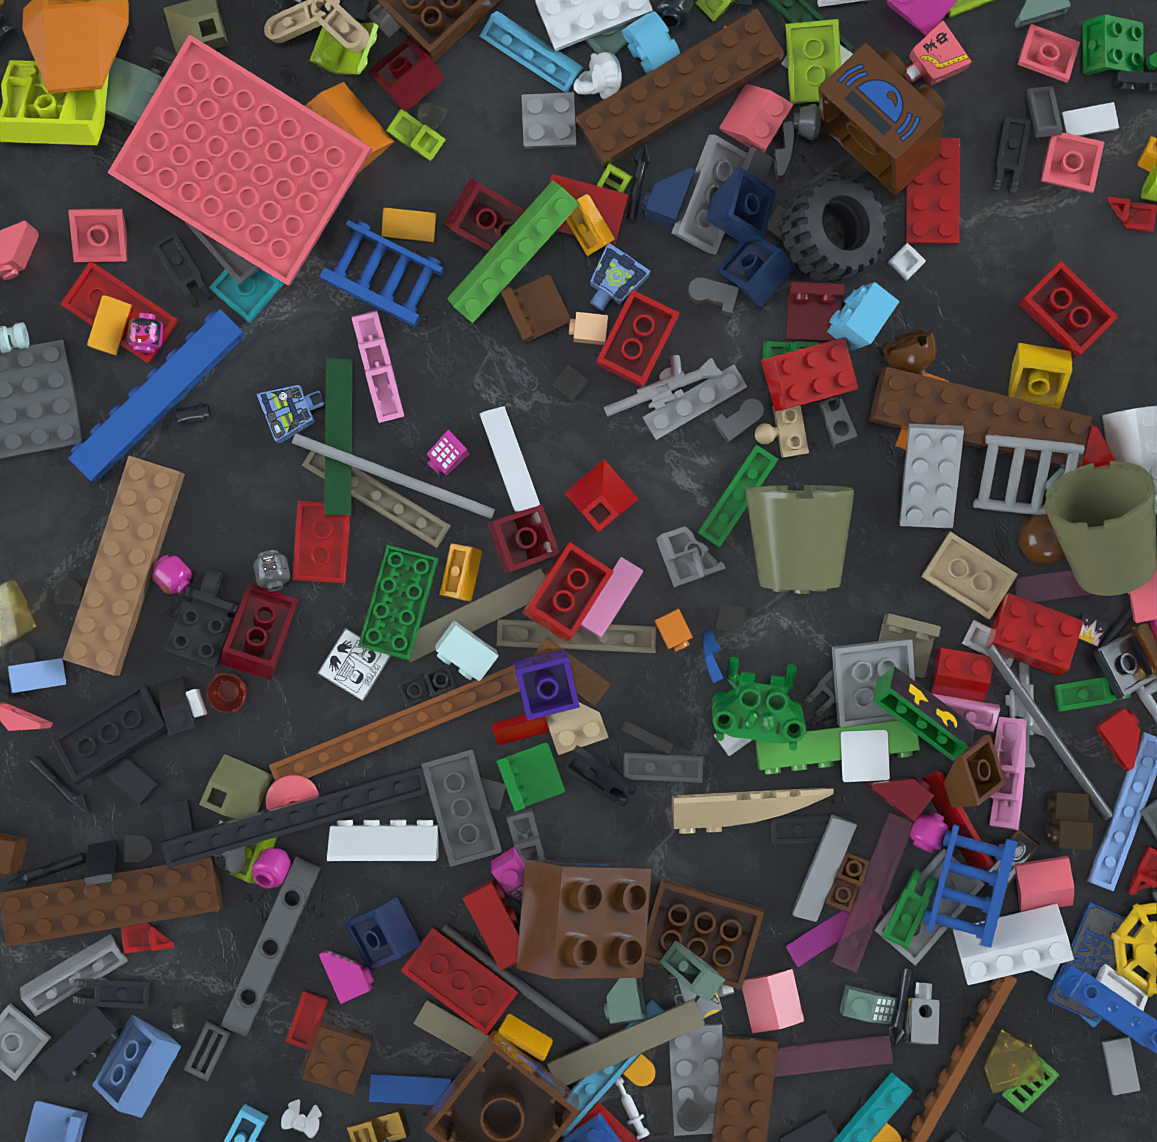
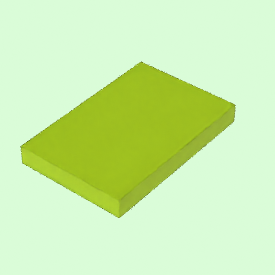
[785,19,841,104]

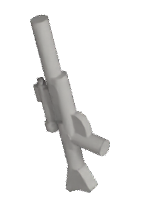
[604,355,723,417]
[1005,662,1053,767]

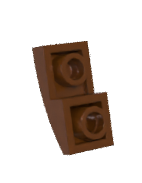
[824,852,870,914]

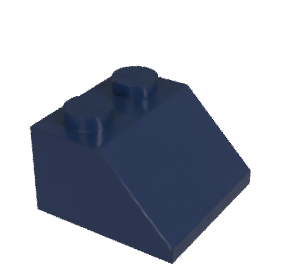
[642,168,694,229]
[706,168,776,243]
[716,239,796,308]
[345,897,421,970]

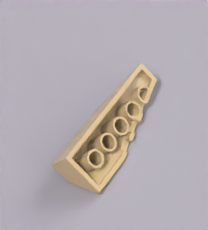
[672,787,834,834]

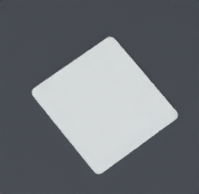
[841,730,890,782]

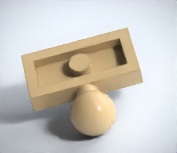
[754,405,809,458]

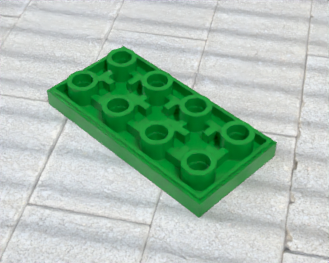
[358,545,439,661]

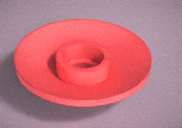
[266,775,319,810]

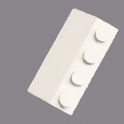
[1102,406,1157,514]
[327,820,439,861]
[953,903,1074,985]

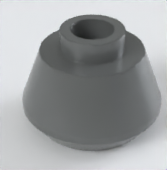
[793,104,821,140]

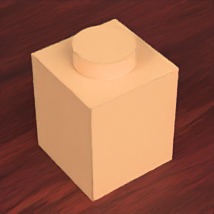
[569,312,608,345]

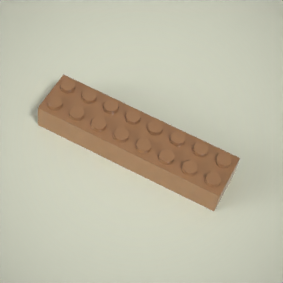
[63,456,185,676]

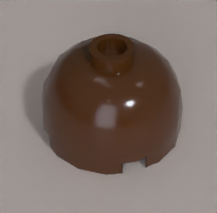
[882,329,937,375]
[1018,514,1065,565]

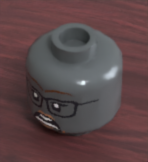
[253,550,290,592]

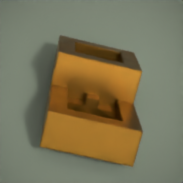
[347,1109,410,1142]

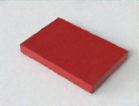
[550,174,629,246]
[292,501,351,584]

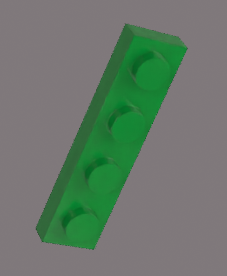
[698,445,778,548]

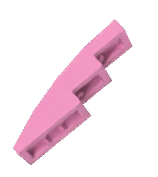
[352,310,404,423]
[990,717,1026,830]

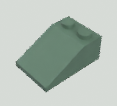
[105,57,164,126]

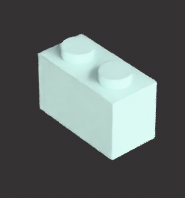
[435,620,498,681]

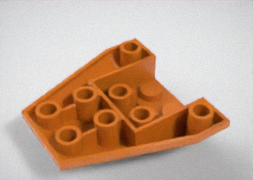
[22,0,129,93]

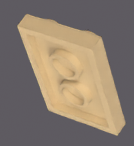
[921,532,1018,619]

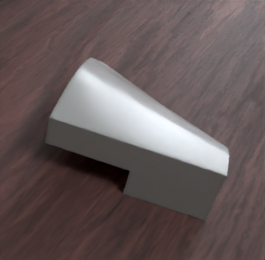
[656,526,725,588]

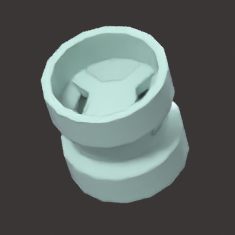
[0,322,30,353]

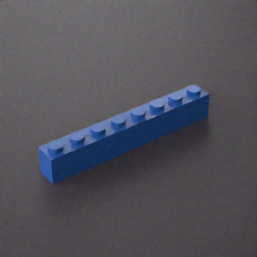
[68,309,246,483]

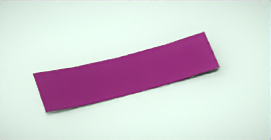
[786,893,884,967]

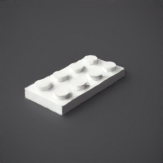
[535,0,653,51]

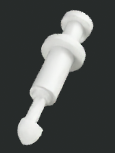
[615,1077,649,1140]

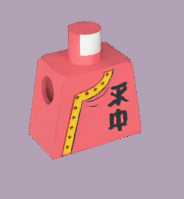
[904,21,972,86]

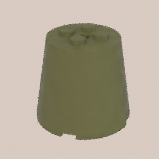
[1044,461,1157,596]
[746,485,854,594]

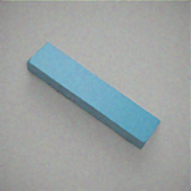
[479,11,584,93]

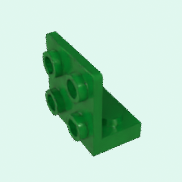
[1083,14,1144,75]
[497,743,565,812]

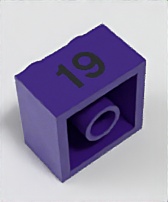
[513,649,580,720]

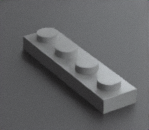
[643,365,747,441]

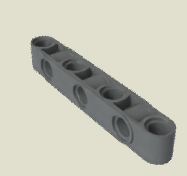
[221,857,321,1037]

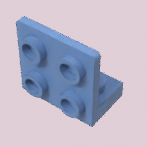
[25,1100,88,1142]

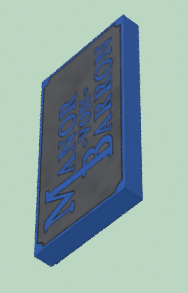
[1046,902,1139,1023]

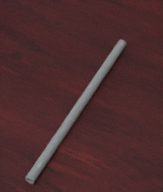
[292,433,495,519]

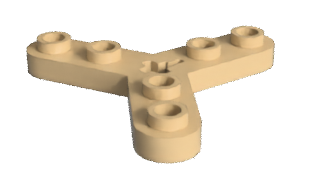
[264,0,369,52]

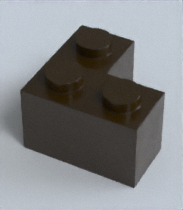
[1045,791,1094,850]

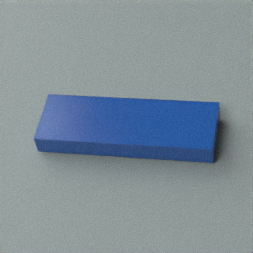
[369,1073,451,1105]

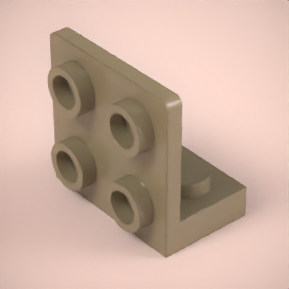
[878,613,941,678]

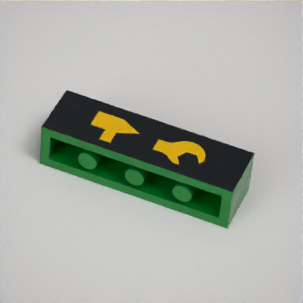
[872,666,975,761]

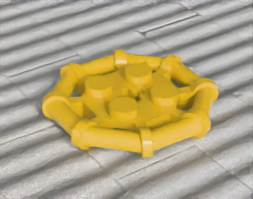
[1111,903,1157,997]

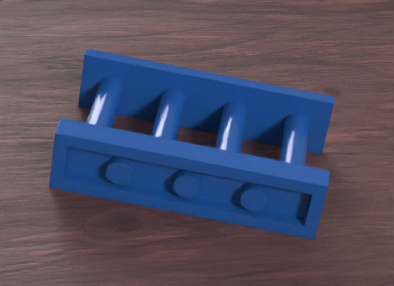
[319,220,444,328]
[923,825,1018,948]
[1054,964,1157,1054]

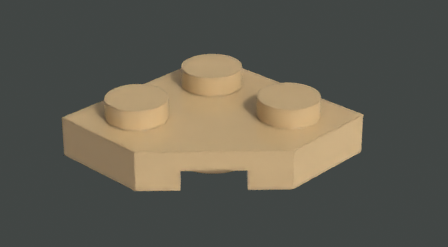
[545,703,608,755]

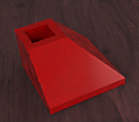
[564,459,639,534]

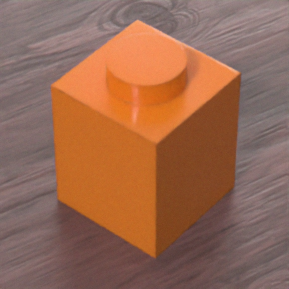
[654,609,693,652]

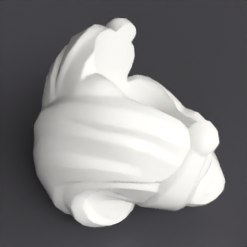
[574,52,622,99]

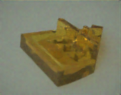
[984,1030,1045,1093]

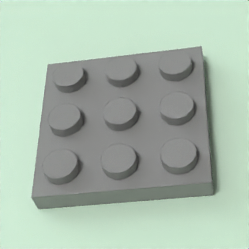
[832,638,915,727]

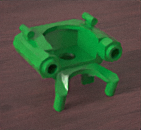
[712,657,807,751]

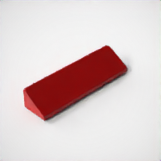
[922,770,994,869]

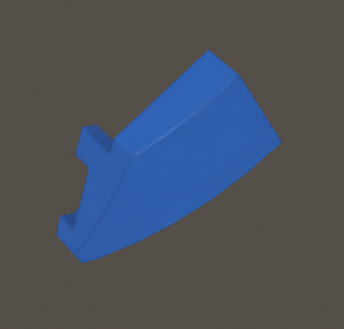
[703,630,723,683]

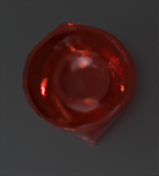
[207,673,247,713]

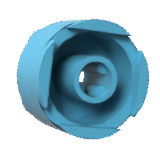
[621,11,680,74]

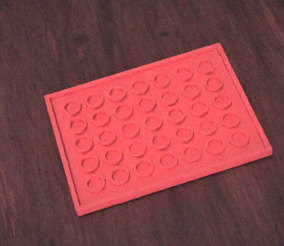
[108,34,372,286]

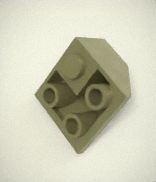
[164,0,229,55]
[199,754,273,819]

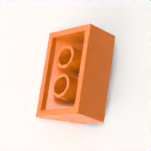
[305,82,395,174]

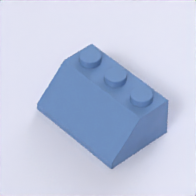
[92,1015,181,1118]

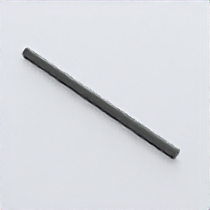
[985,644,1113,820]
[440,923,600,1044]

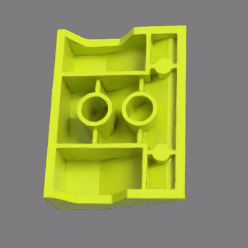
[0,60,109,145]

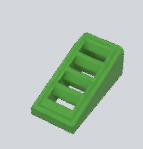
[1001,1054,1060,1112]

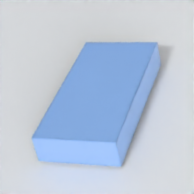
[8,658,66,693]

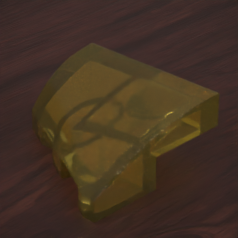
[0,580,37,648]

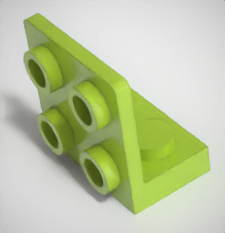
[310,12,378,74]

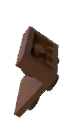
[501,274,571,344]

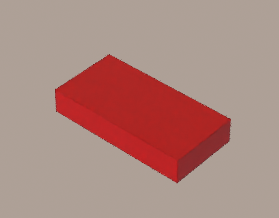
[491,714,549,746]
[285,990,329,1050]

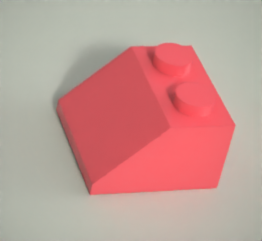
[719,84,793,153]
[0,221,39,280]

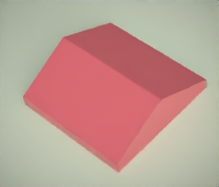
[1018,24,1080,83]
[1041,132,1104,193]
[69,209,127,262]
[0,702,53,731]
[1015,856,1074,912]
[742,968,804,1033]

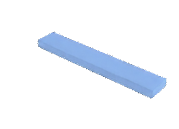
[1087,732,1157,891]

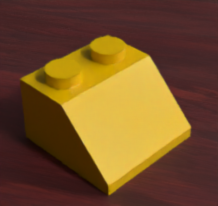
[1007,343,1072,409]

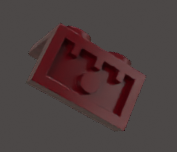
[786,282,844,341]

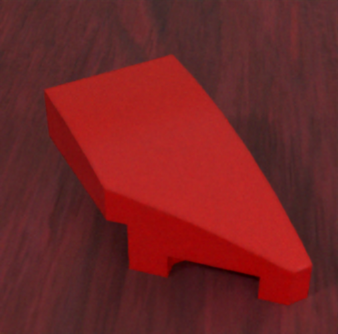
[1108,197,1157,233]
[1128,844,1157,895]
[121,923,175,954]

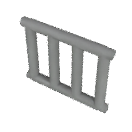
[973,435,1085,515]

